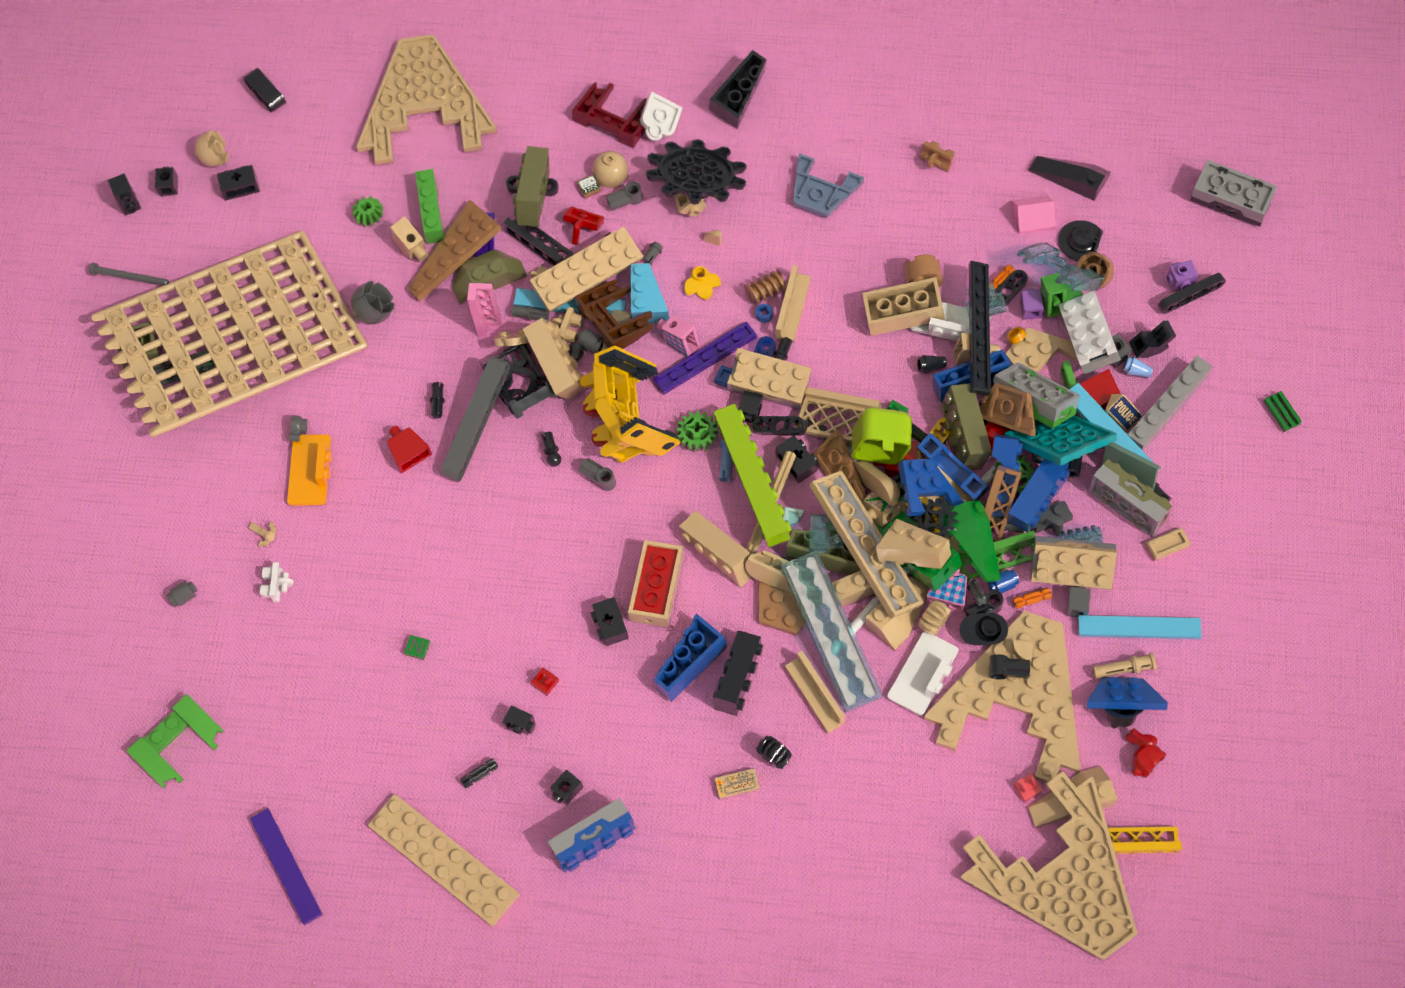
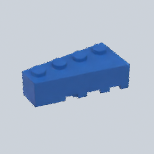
[1007,459,1070,532]
[654,613,727,702]

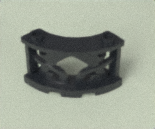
[480,344,556,419]

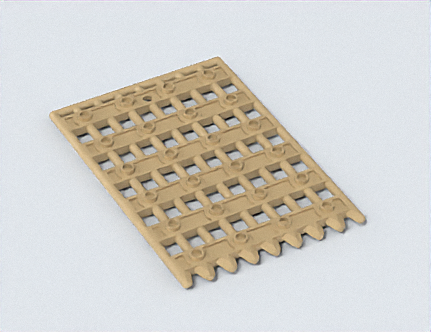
[91,231,367,437]

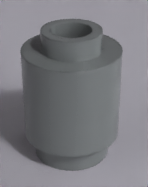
[577,329,604,354]
[166,580,198,607]

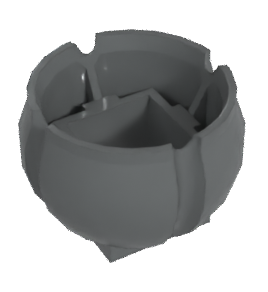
[351,281,395,324]

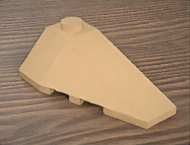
[865,576,930,651]
[1028,766,1117,828]

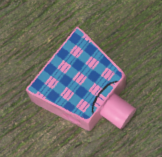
[657,316,701,358]
[926,567,967,613]

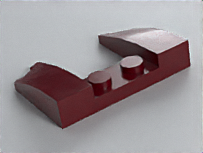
[572,82,647,148]

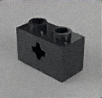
[217,165,260,201]
[108,173,142,216]
[776,435,818,483]
[590,597,629,646]

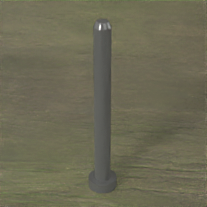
[89,263,169,286]

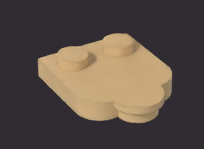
[494,329,529,346]

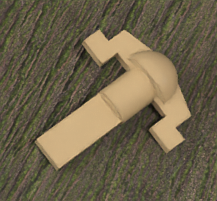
[249,522,277,547]

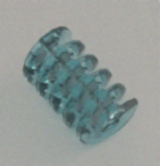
[1059,525,1103,543]

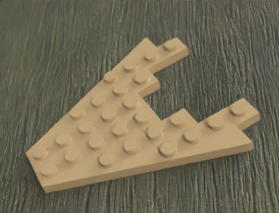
[357,34,497,165]
[924,611,1080,783]
[960,771,1138,960]

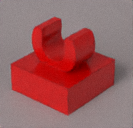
[530,667,559,696]

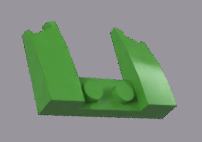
[126,694,224,789]

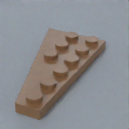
[407,200,502,301]

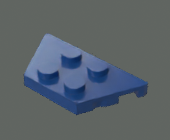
[1087,677,1168,710]

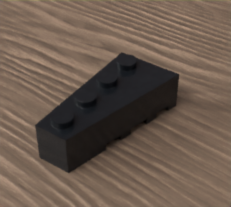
[709,50,767,129]
[713,630,764,716]

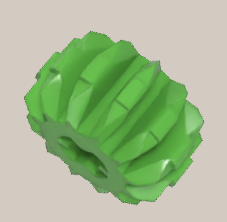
[352,196,383,227]

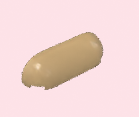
[854,461,901,506]
[745,551,820,599]

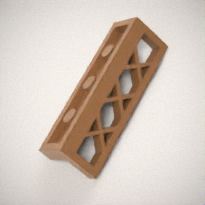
[985,465,1022,543]

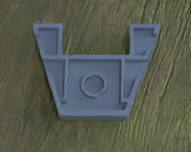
[793,153,864,218]

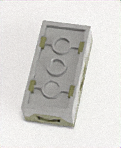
[1089,459,1172,537]

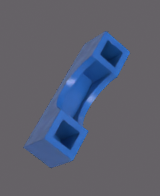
[917,433,990,501]
[986,435,1023,517]

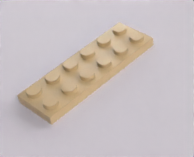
[529,227,644,313]

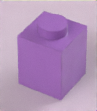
[1020,289,1044,320]

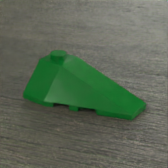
[947,501,1001,582]

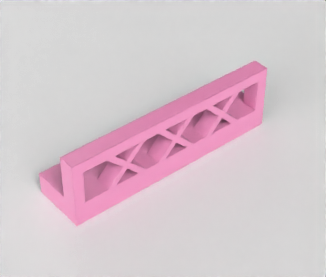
[467,283,502,336]

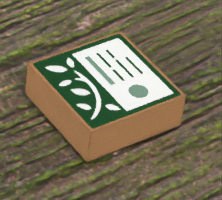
[577,175,601,198]

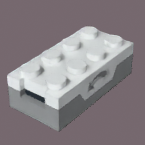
[1059,291,1121,374]

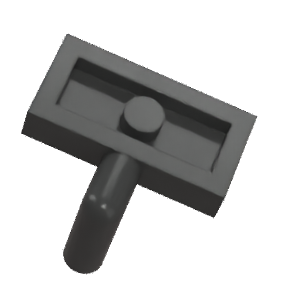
[1034,501,1073,536]

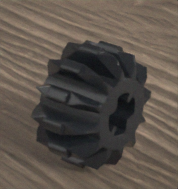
[756,736,792,769]

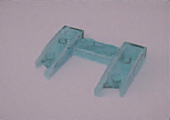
[1016,242,1104,291]

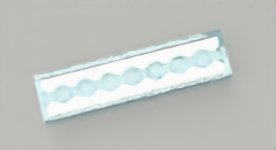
[780,551,883,713]

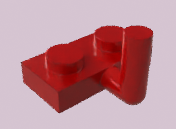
[563,206,604,244]

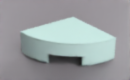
[783,507,804,526]

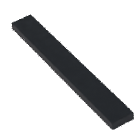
[968,261,991,396]

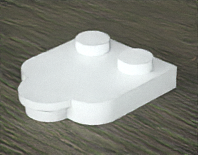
[640,92,682,141]

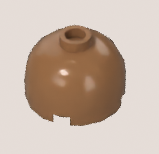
[1075,252,1114,290]

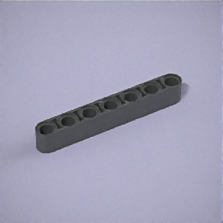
[440,356,511,482]

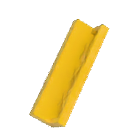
[1108,827,1182,854]

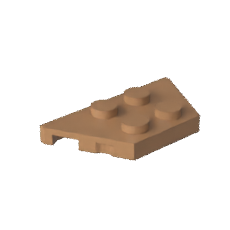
[979,383,1036,436]

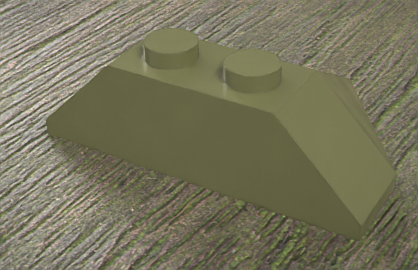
[452,249,527,304]

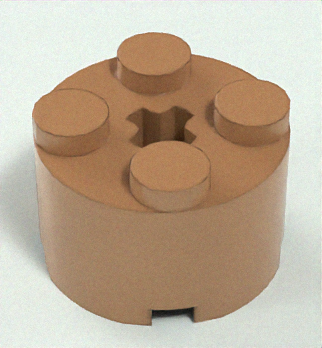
[903,254,943,287]

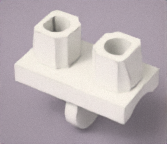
[260,562,294,602]

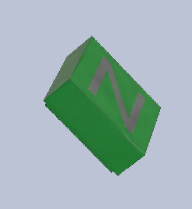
[404,635,430,660]

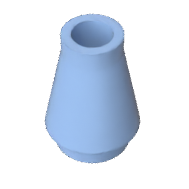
[1123,356,1153,378]

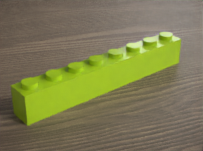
[714,404,792,548]

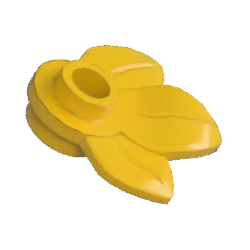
[685,266,721,300]

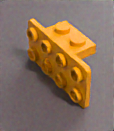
[287,434,332,506]

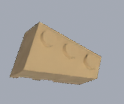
[876,519,951,569]

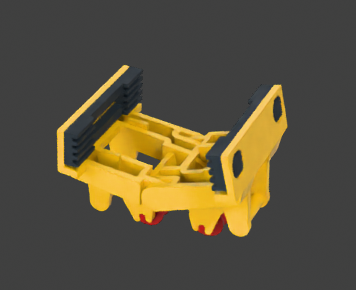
[580,345,680,463]

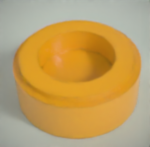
[1006,327,1026,345]

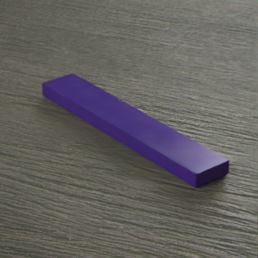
[653,321,757,395]
[250,808,323,925]

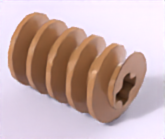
[744,269,786,304]

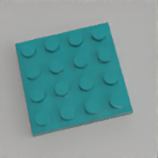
[1004,415,1117,465]

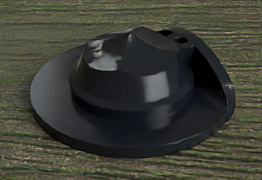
[1058,220,1103,261]

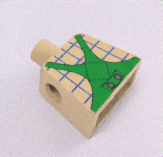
[863,492,908,527]

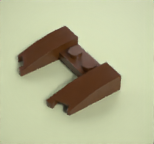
[575,279,653,349]

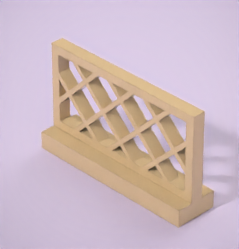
[795,387,881,443]

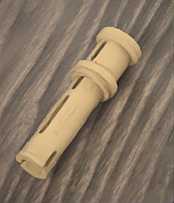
[1092,652,1157,679]

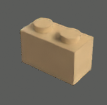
[830,570,875,608]

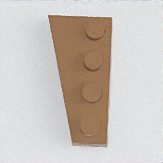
[813,430,867,504]

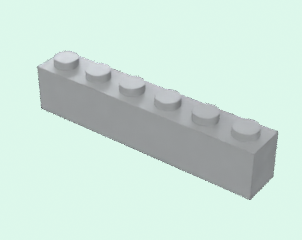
[1128,356,1213,452]

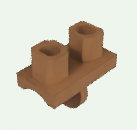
[919,141,955,172]

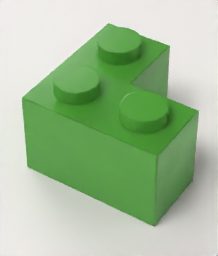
[1040,273,1083,318]

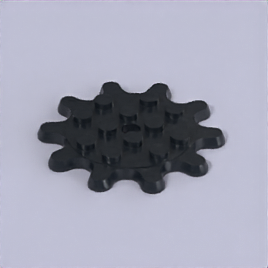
[646,139,747,205]

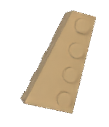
[679,510,752,588]

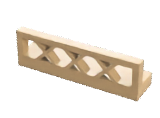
[776,265,811,343]
[785,651,845,734]

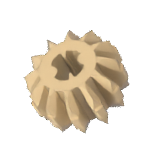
[919,600,950,635]

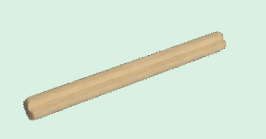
[746,451,796,555]

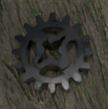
[914,498,959,538]

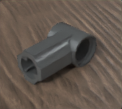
[606,182,643,211]
[578,458,616,491]

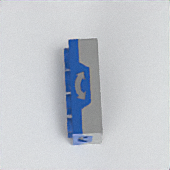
[548,798,635,873]

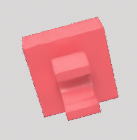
[1013,773,1043,803]

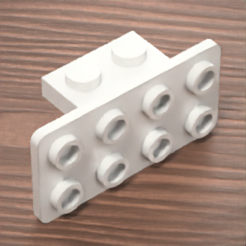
[910,302,991,341]
[888,632,959,716]

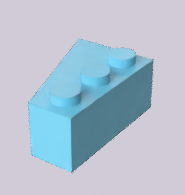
[631,263,669,323]

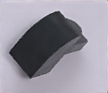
[1129,320,1176,358]

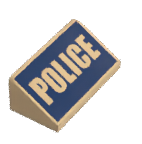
[1105,394,1142,432]

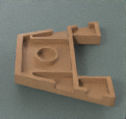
[759,581,833,636]

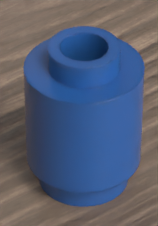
[988,569,1019,594]

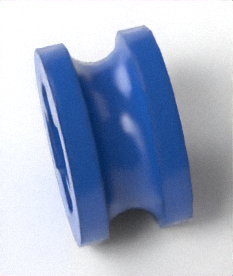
[756,304,773,323]

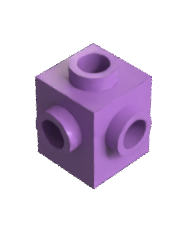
[1166,260,1198,291]

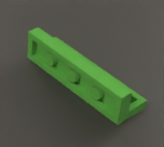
[959,530,1035,581]

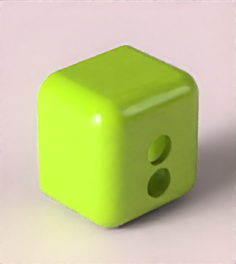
[852,407,912,465]

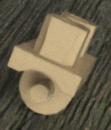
[551,307,583,342]

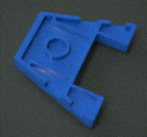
[898,459,964,516]

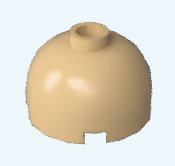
[194,130,229,167]
[592,151,629,188]

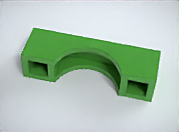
[415,169,444,244]

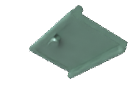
[1102,442,1161,491]

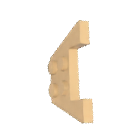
[1005,328,1077,373]

